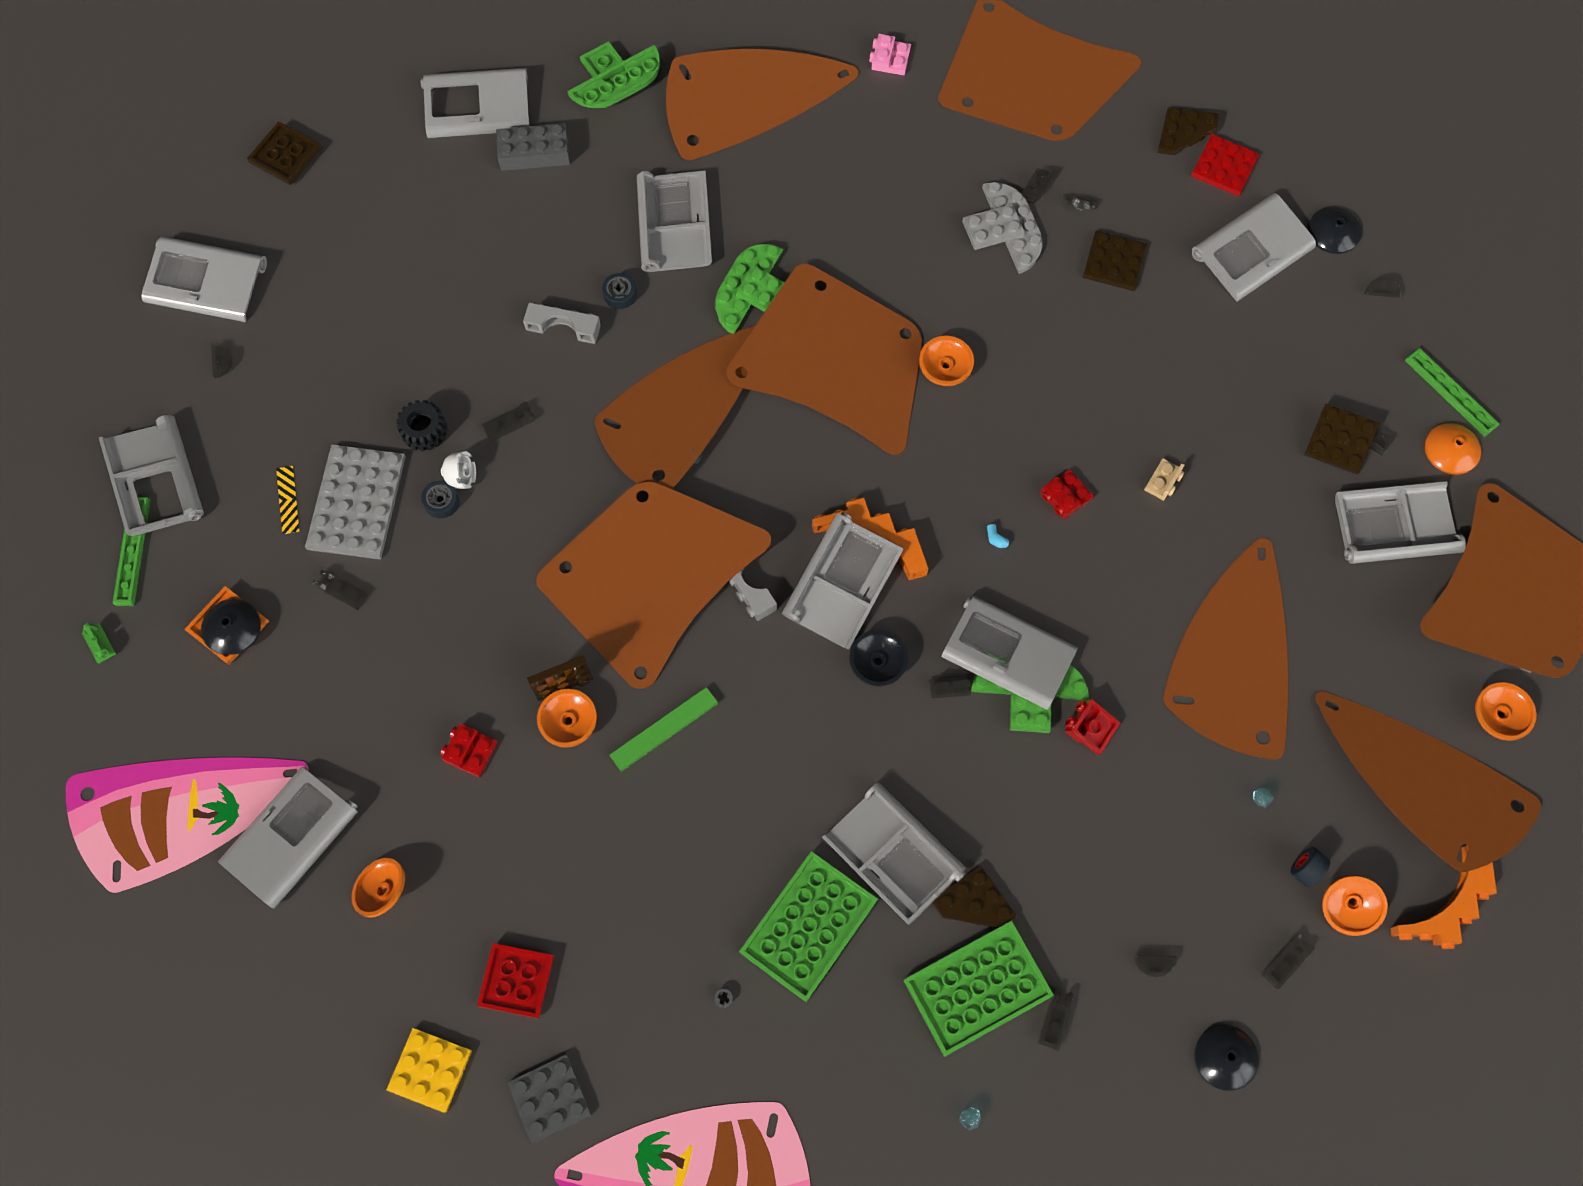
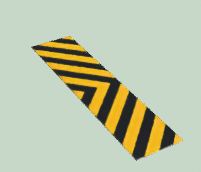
[276,466,299,534]

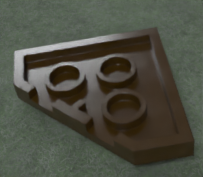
[1158,107,1219,155]
[932,866,1017,929]

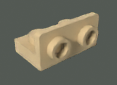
[1144,459,1185,501]

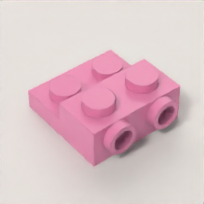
[869,34,911,75]

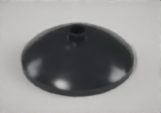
[1308,207,1362,254]
[201,599,261,655]
[849,629,908,687]
[1194,1025,1259,1091]

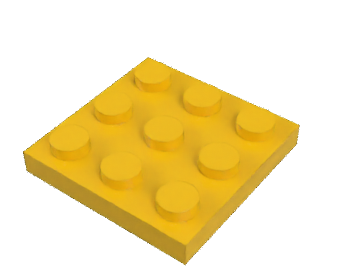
[386,1028,472,1113]

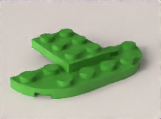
[567,41,660,108]
[715,244,785,334]
[971,655,1089,733]

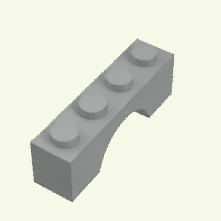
[523,303,601,344]
[728,567,777,621]

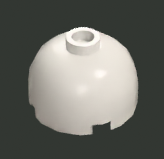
[441,451,476,489]

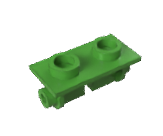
[82,623,116,664]

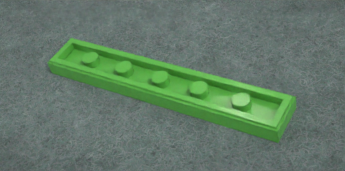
[1405,348,1500,437]
[113,497,151,606]
[609,687,718,772]

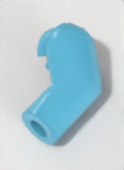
[987,524,1009,548]

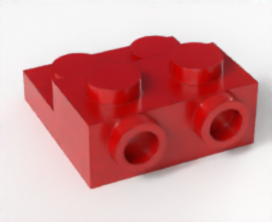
[1040,469,1094,520]
[1064,699,1120,755]
[440,723,498,778]

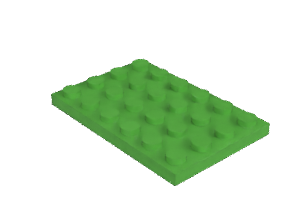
[739,851,878,1002]
[903,921,1054,1057]

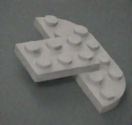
[962,182,1042,274]

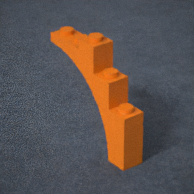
[812,498,928,580]
[1390,845,1497,949]

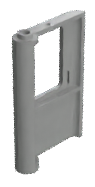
[421,68,530,138]
[98,415,204,536]

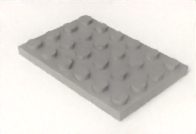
[305,445,406,560]

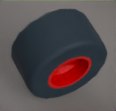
[1290,847,1330,887]

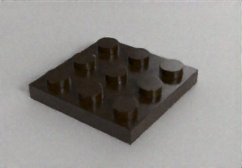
[247,121,322,185]
[1083,230,1147,291]
[1304,403,1380,475]
[527,655,593,701]

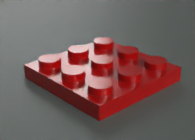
[1191,134,1260,197]
[477,943,554,1019]

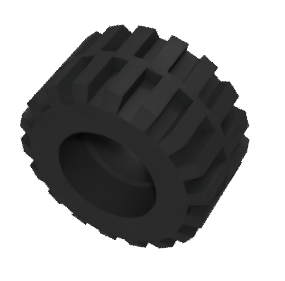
[396,400,447,451]

